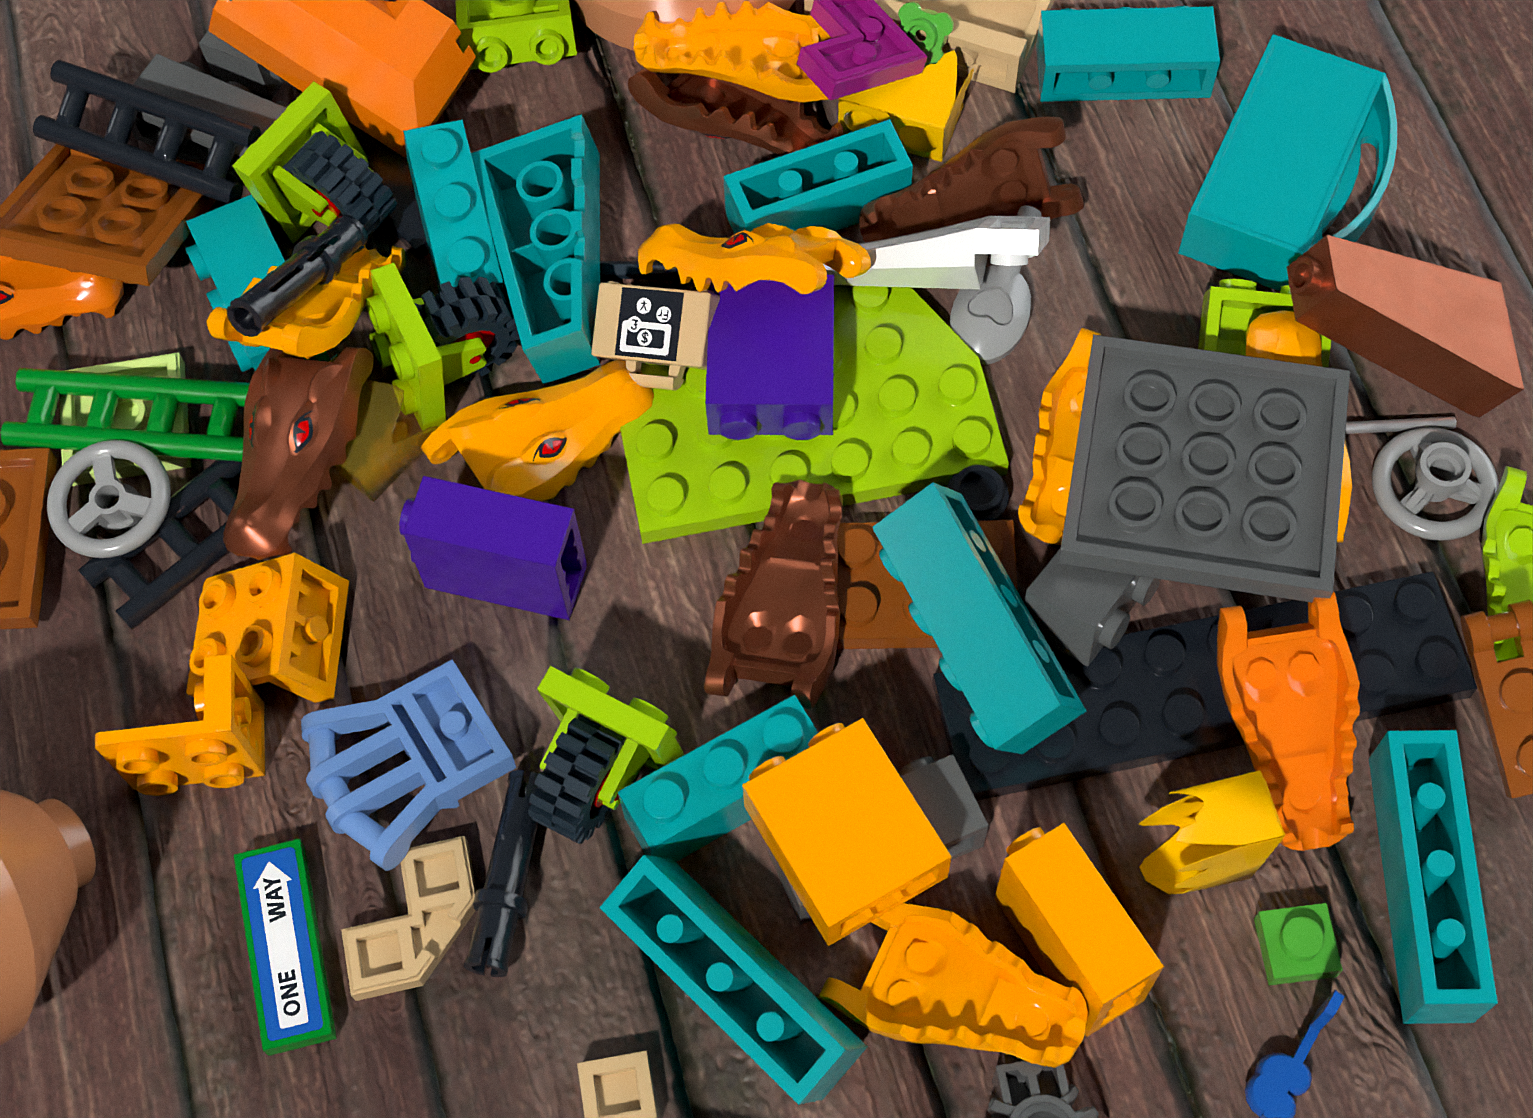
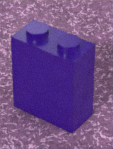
[705,274,834,440]
[399,476,587,620]

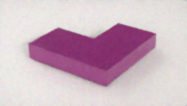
[797,0,927,101]

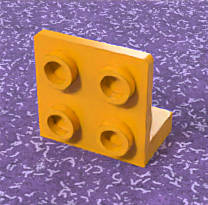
[186,553,349,703]
[95,654,265,796]

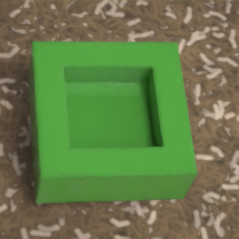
[1254,903,1343,986]

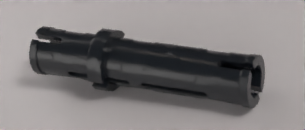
[227,215,368,337]
[463,770,539,977]

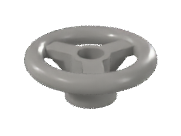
[1372,427,1499,541]
[47,440,171,558]

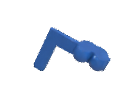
[1245,990,1345,1118]

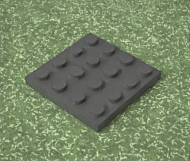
[1058,334,1350,603]

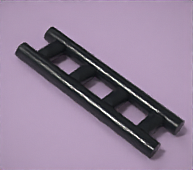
[33,60,261,204]
[78,460,242,630]

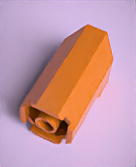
[208,0,476,158]

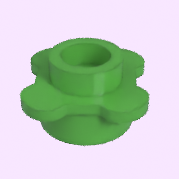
[898,2,954,67]

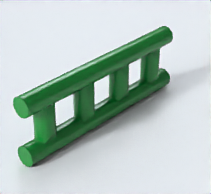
[1,368,250,462]

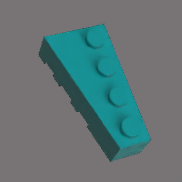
[471,114,600,384]

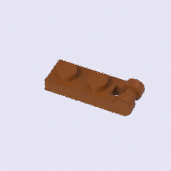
[1461,599,1533,799]

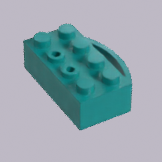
[1178,34,1397,291]

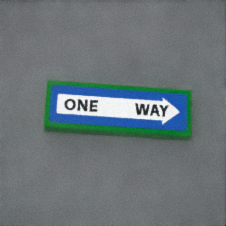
[234,839,337,1056]

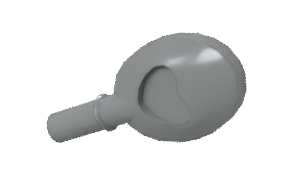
[950,206,1042,365]

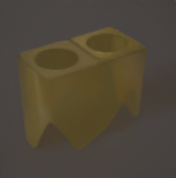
[327,353,438,502]

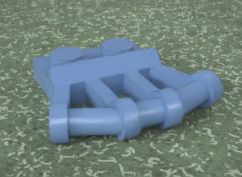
[301,659,517,871]

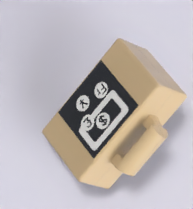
[591,281,720,391]

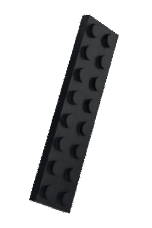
[932,571,1477,801]

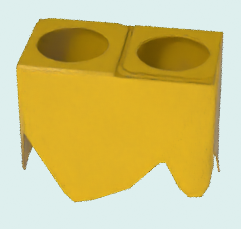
[838,50,974,162]
[1138,770,1285,894]

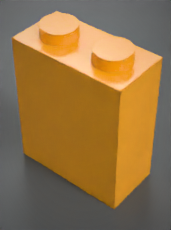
[742,718,952,946]
[994,823,1164,1037]

